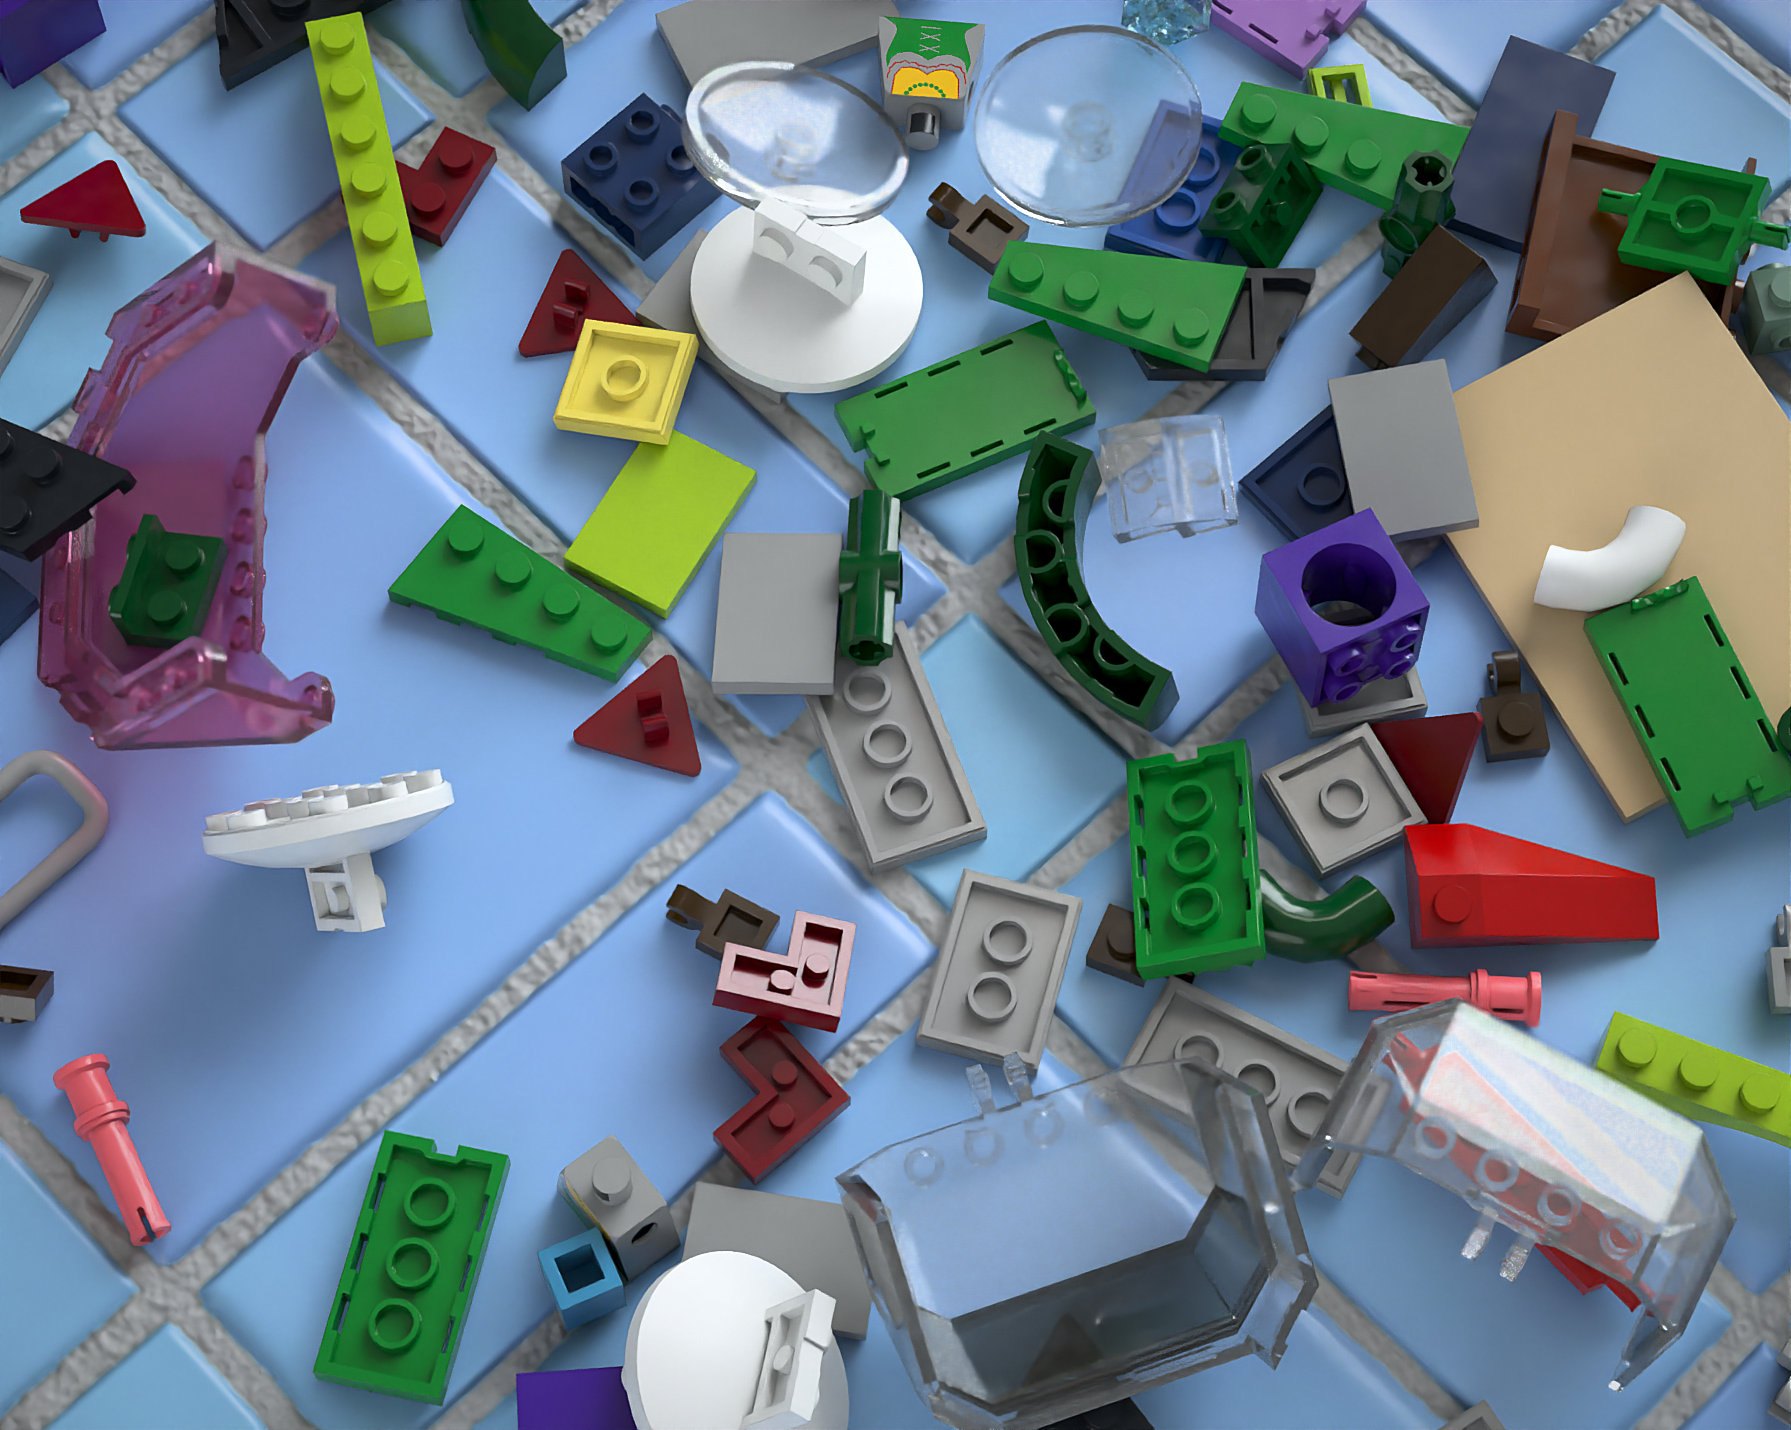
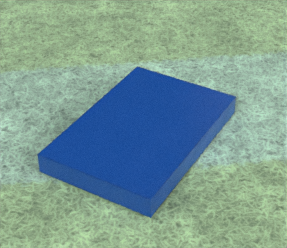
[1104,101,1244,264]

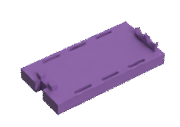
[1178,0,1368,81]

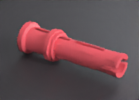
[1348,969,1541,1028]
[53,1054,172,1246]

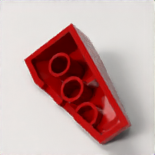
[1403,823,1660,949]

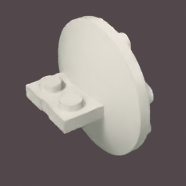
[690,191,923,393]
[201,769,454,932]
[621,1251,849,1430]

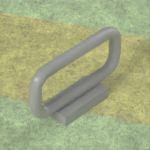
[0,750,109,930]

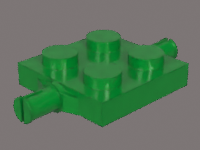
[1597,156,1791,286]

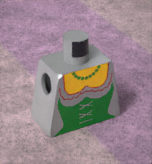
[877,16,986,150]
[557,1134,681,1283]

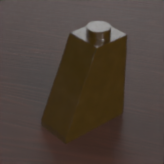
[1349,223,1498,371]

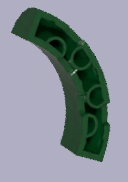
[460,0,567,112]
[1014,430,1180,732]

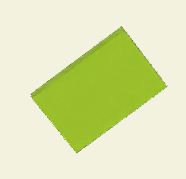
[563,429,757,619]

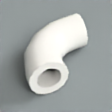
[1534,506,1687,612]

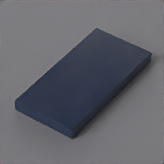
[1445,35,1617,254]

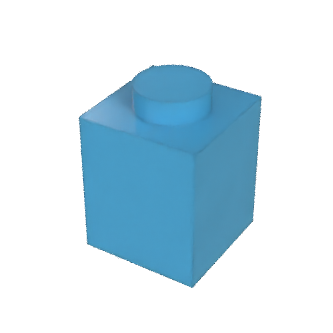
[537,1226,627,1331]

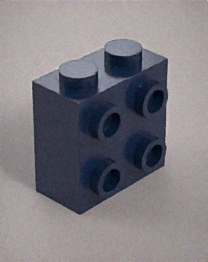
[561,92,725,261]

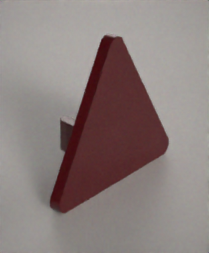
[20,160,146,242]
[518,249,644,358]
[573,655,702,777]
[1370,712,1483,824]

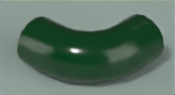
[1249,869,1395,964]

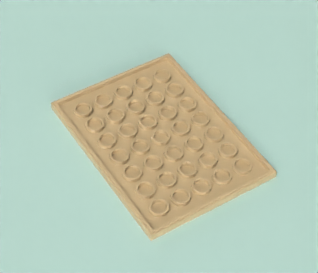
[1441,270,1791,825]

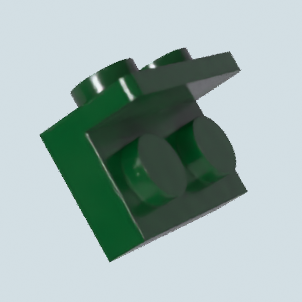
[1198,143,1323,268]
[108,514,229,653]

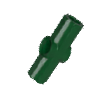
[1378,149,1456,280]
[839,490,903,666]

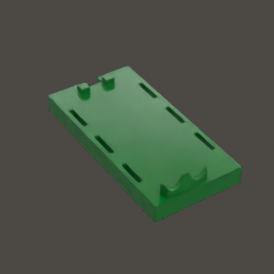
[834,319,1097,503]
[1583,576,1791,839]
[1126,739,1266,981]
[313,1130,511,1406]

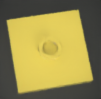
[553,319,699,445]

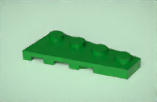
[1217,81,1471,211]
[988,240,1247,373]
[387,503,653,683]

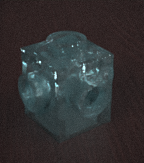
[1121,0,1212,51]

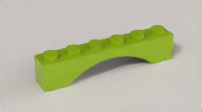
[305,12,433,347]
[1583,1011,1791,1149]

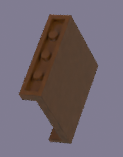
[1504,109,1757,343]

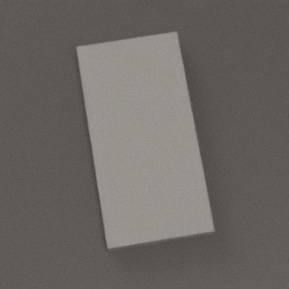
[655,0,902,112]
[802,620,988,876]
[1113,975,1397,1200]

